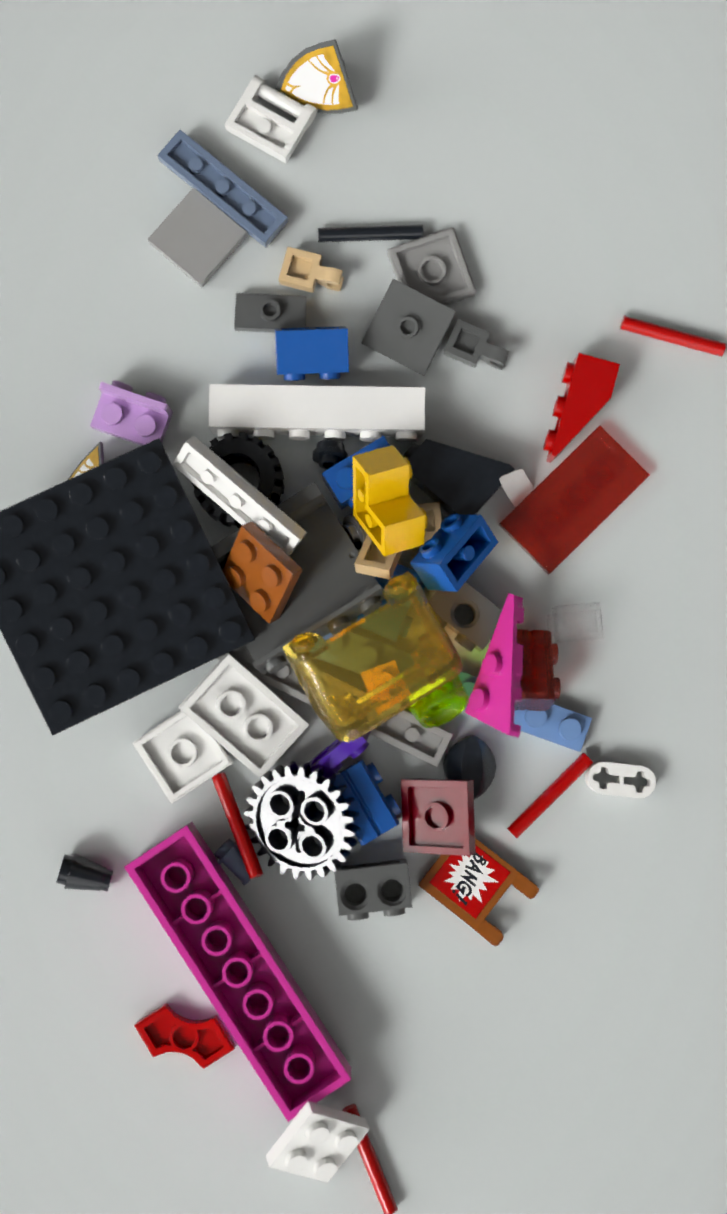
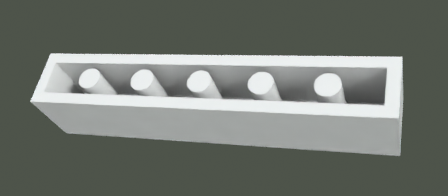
[209,384,425,442]

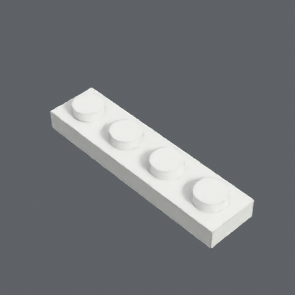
[172,436,307,556]

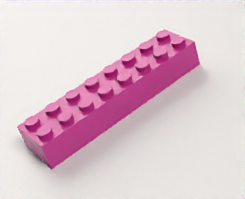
[124,822,351,1122]

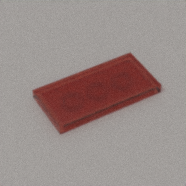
[499,425,650,575]

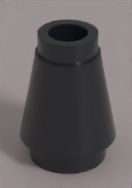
[56,853,113,892]

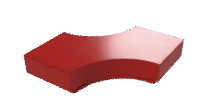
[134,1003,236,1069]

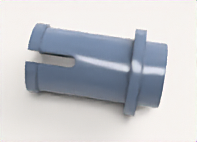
[214,838,251,885]

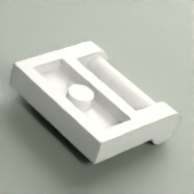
[225,75,317,163]

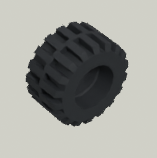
[191,432,285,528]

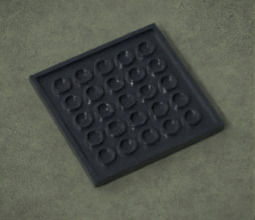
[0,438,255,736]

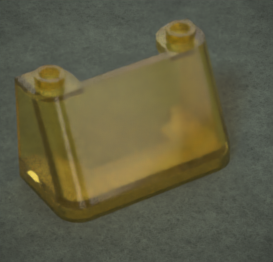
[282,571,463,742]

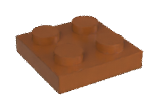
[223,521,303,624]

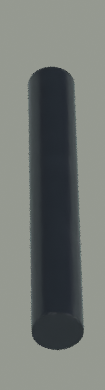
[318,225,423,242]

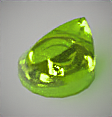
[408,668,469,728]

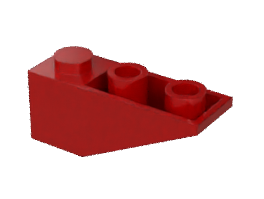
[543,353,620,463]

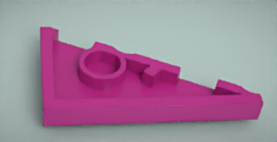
[465,593,524,738]

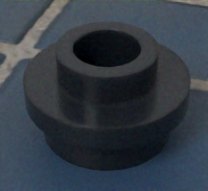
[312,440,348,469]

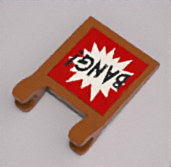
[418,838,539,946]

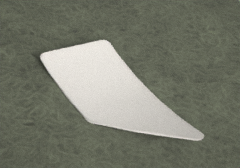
[499,469,533,507]

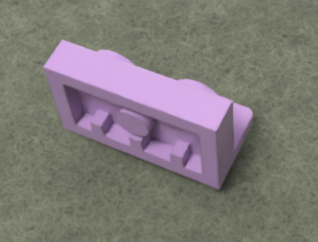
[90,380,173,446]

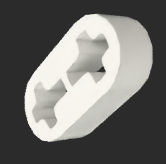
[585,761,656,798]

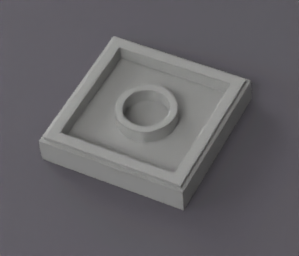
[147,187,247,287]
[387,227,477,306]

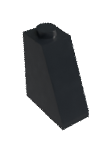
[403,439,515,515]

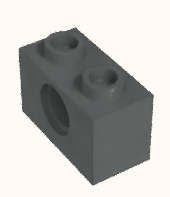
[424,582,502,652]

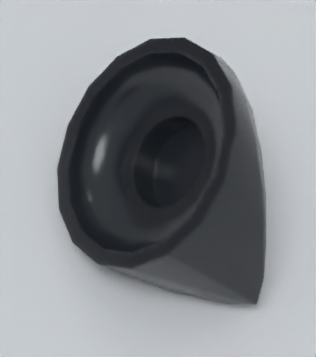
[443,735,497,800]

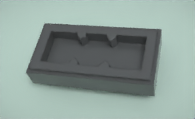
[234,293,307,333]

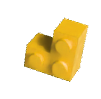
[353,445,428,556]

